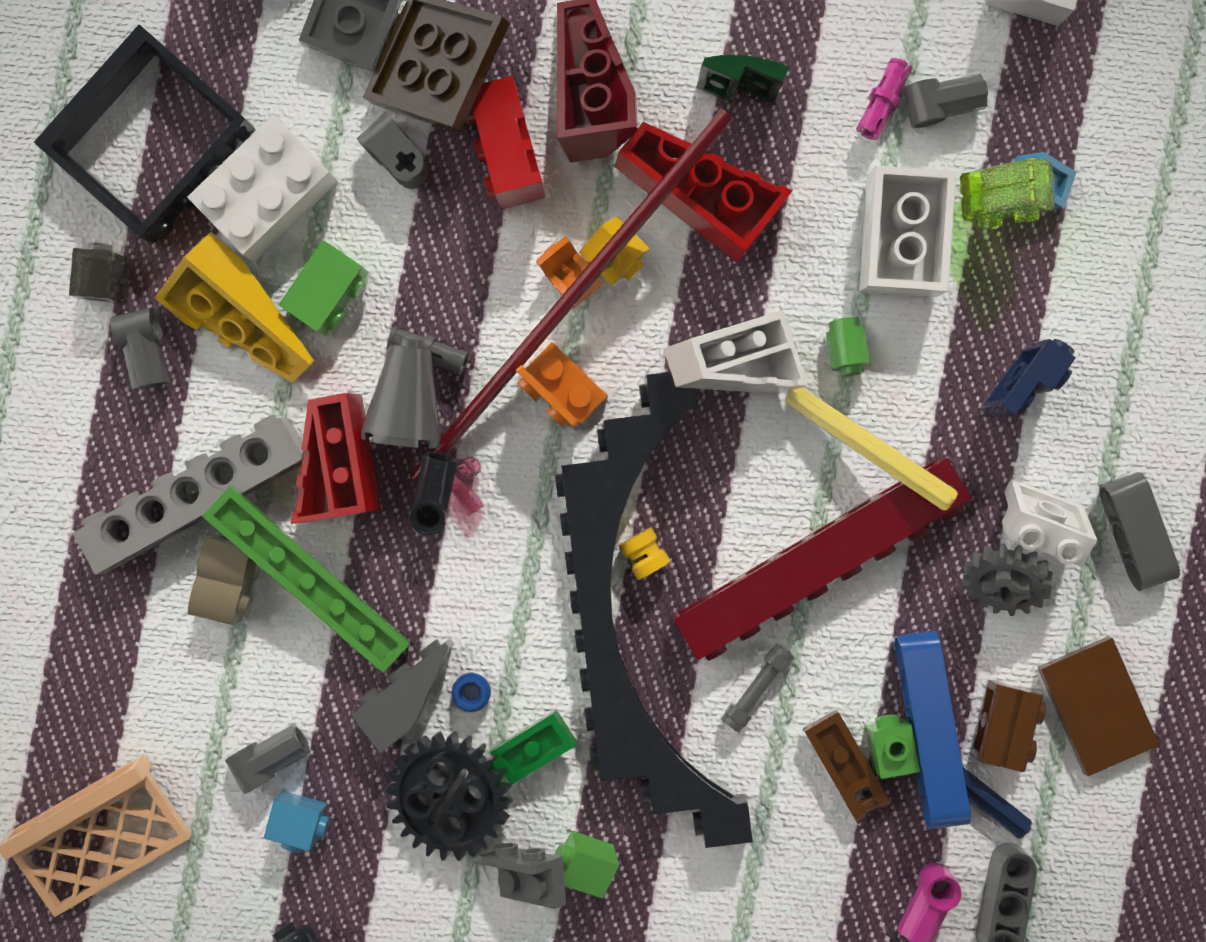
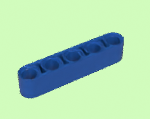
[894,630,971,830]

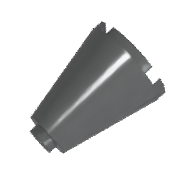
[361,338,441,448]

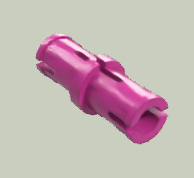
[856,58,913,140]

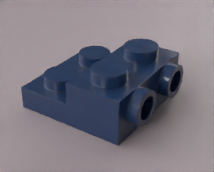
[980,339,1076,418]

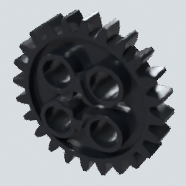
[386,731,513,861]

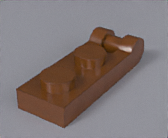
[803,710,892,824]

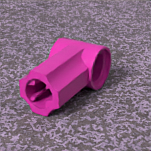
[897,863,962,942]

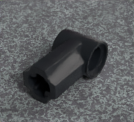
[410,451,458,535]

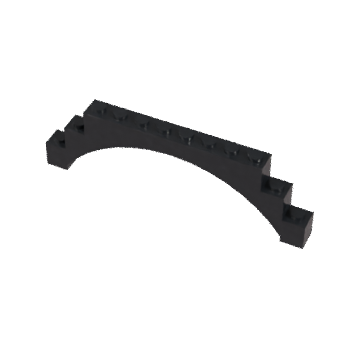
[555,372,753,848]

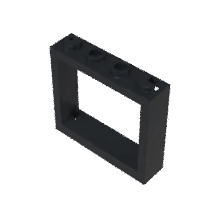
[33,24,255,244]

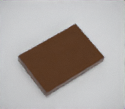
[1037,636,1159,776]

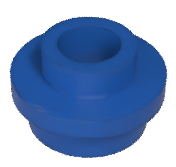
[452,672,491,712]

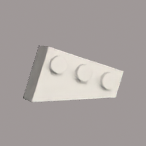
[664,310,808,394]

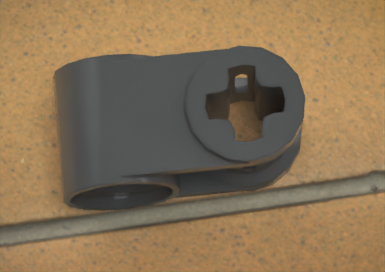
[356,112,430,189]

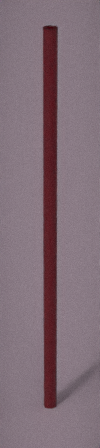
[410,108,734,483]

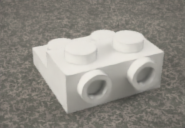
[1002,479,1097,567]

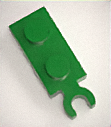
[489,709,578,784]

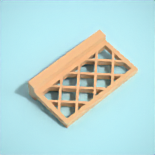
[0,754,192,917]

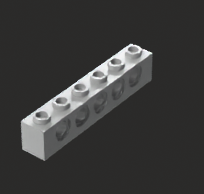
[72,415,304,575]

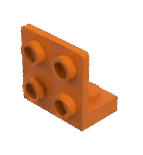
[516,342,608,430]

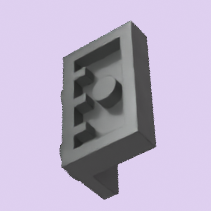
[481,842,566,909]

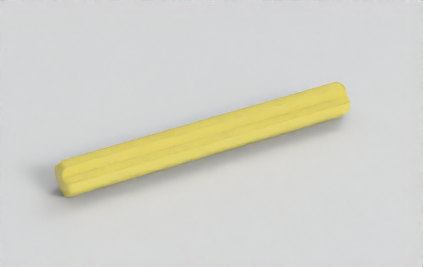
[785,387,958,511]

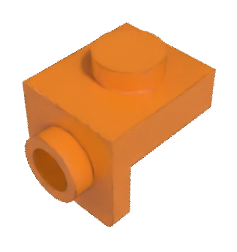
[536,237,603,309]

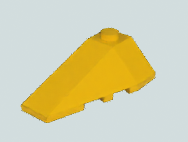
[155,232,314,383]

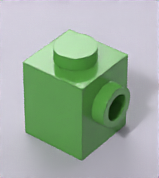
[865,714,920,779]
[555,830,619,899]

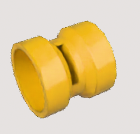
[618,527,671,580]

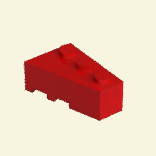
[467,75,546,210]
[290,393,381,525]

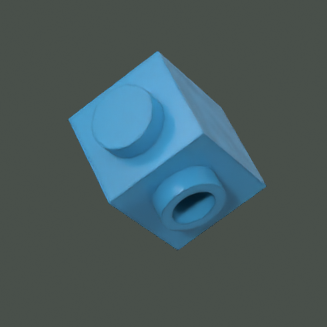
[263,791,330,853]

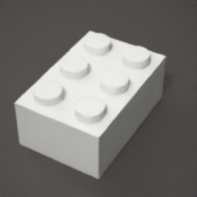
[188,114,338,262]
[859,165,956,297]

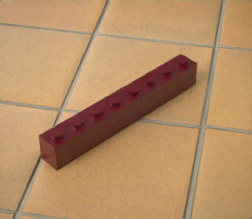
[672,458,972,661]

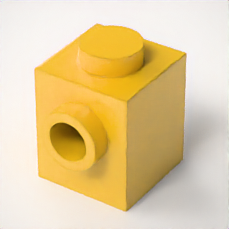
[578,216,650,285]

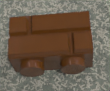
[970,679,1046,772]

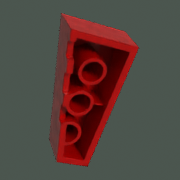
[614,122,793,263]

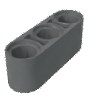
[1099,472,1180,592]
[976,843,1037,942]

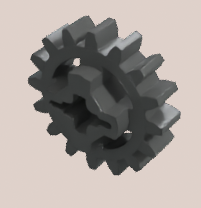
[963,544,1053,616]

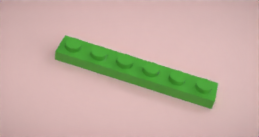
[202,485,410,673]

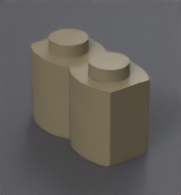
[187,535,261,625]

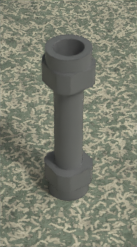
[720,644,795,733]

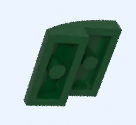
[696,55,789,103]

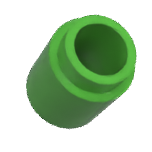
[826,317,871,377]

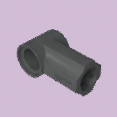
[903,73,988,128]
[111,307,169,390]
[225,723,311,794]

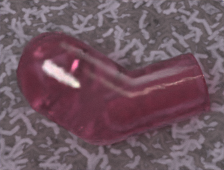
[452,456,484,516]

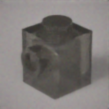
[69,243,130,304]

